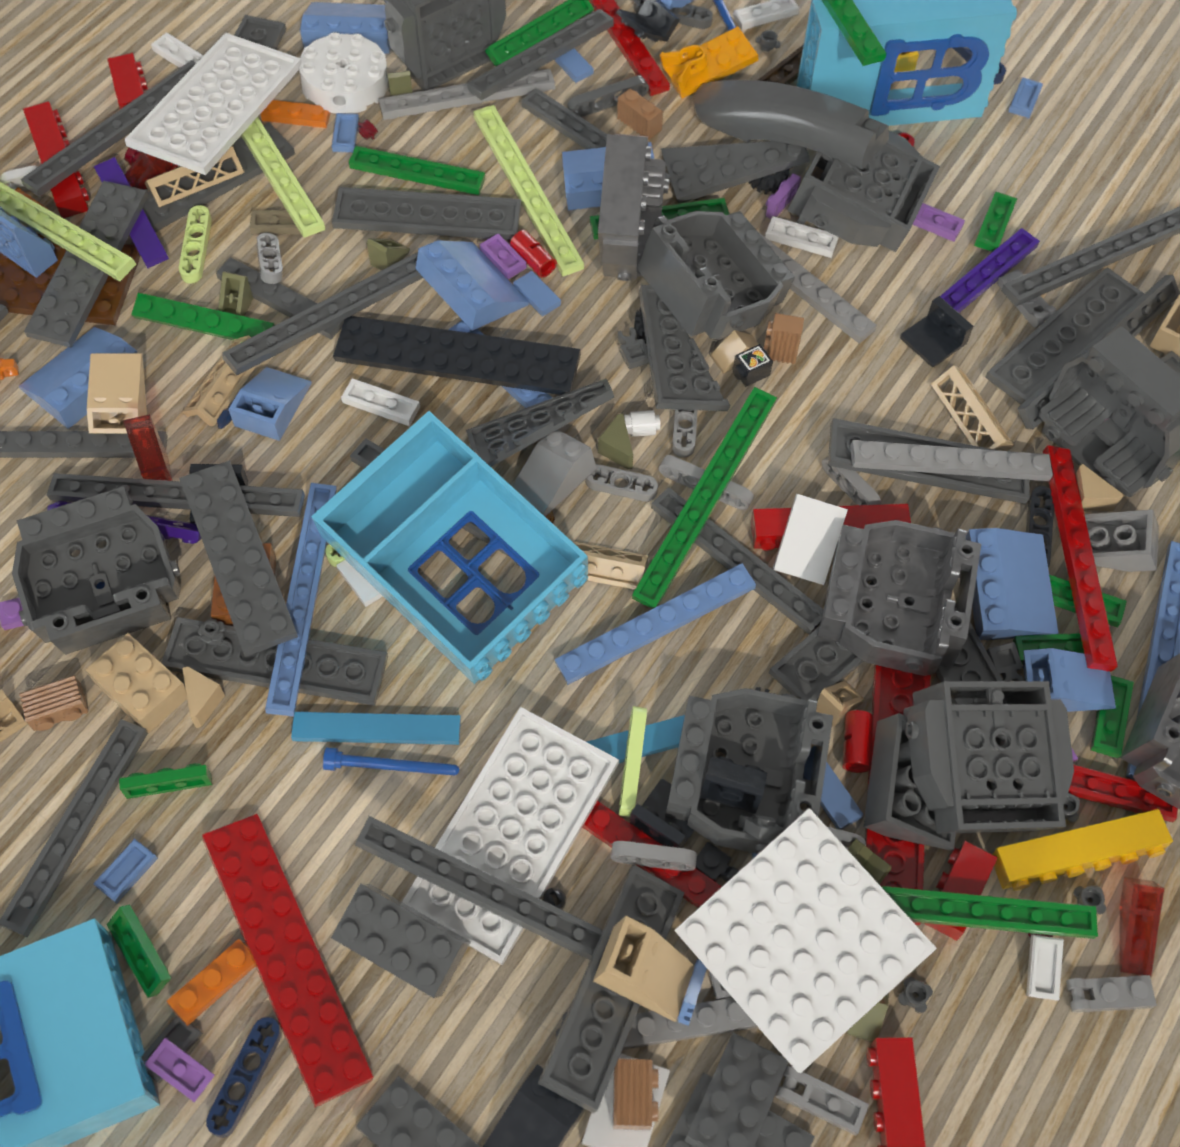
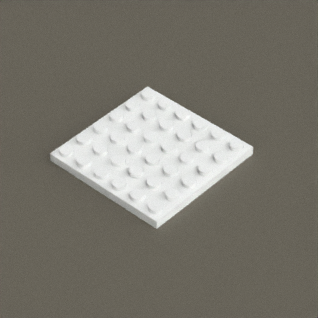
[674,808,937,1073]

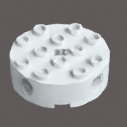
[299,33,388,114]

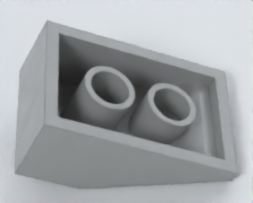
[512,430,597,516]
[1084,509,1159,572]

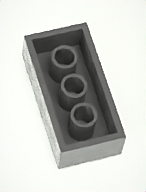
[331,883,471,998]

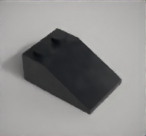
[483,1064,587,1147]

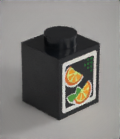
[732,344,773,387]

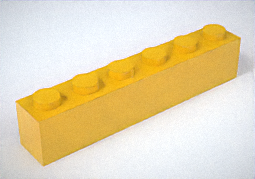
[992,809,1173,891]

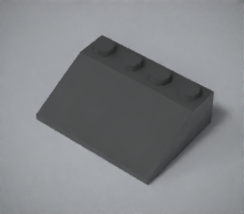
[864,713,956,850]

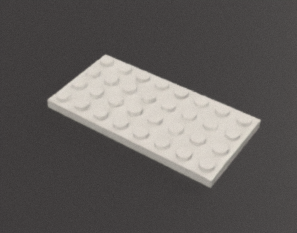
[125,33,302,175]
[402,707,619,966]

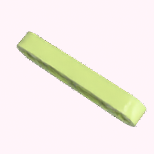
[179,205,212,284]
[618,706,647,817]

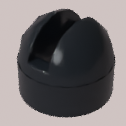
[543,887,566,910]

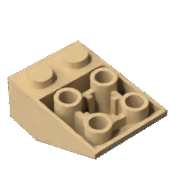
[87,353,148,433]
[593,916,695,1022]

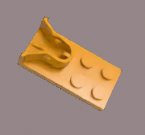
[660,27,759,99]

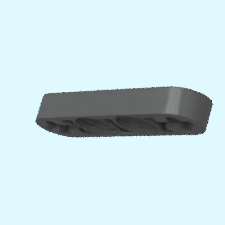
[634,0,713,29]
[567,76,649,117]

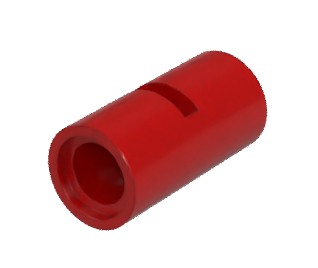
[510,230,557,278]
[842,710,873,773]

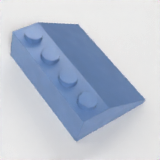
[300,2,390,54]
[562,142,654,210]
[0,207,57,278]
[416,240,529,331]
[19,327,144,429]
[965,528,1059,640]

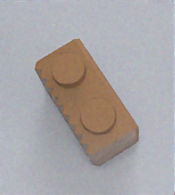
[617,88,664,140]
[764,313,804,365]
[19,675,88,731]
[613,1059,659,1130]

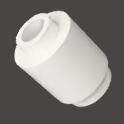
[624,410,660,437]

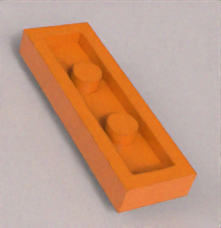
[261,100,331,128]
[166,939,256,1026]

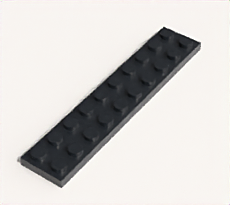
[333,316,581,395]

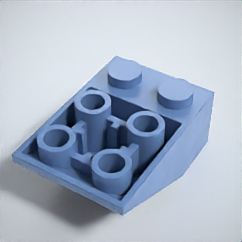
[229,367,312,441]
[1023,648,1116,712]

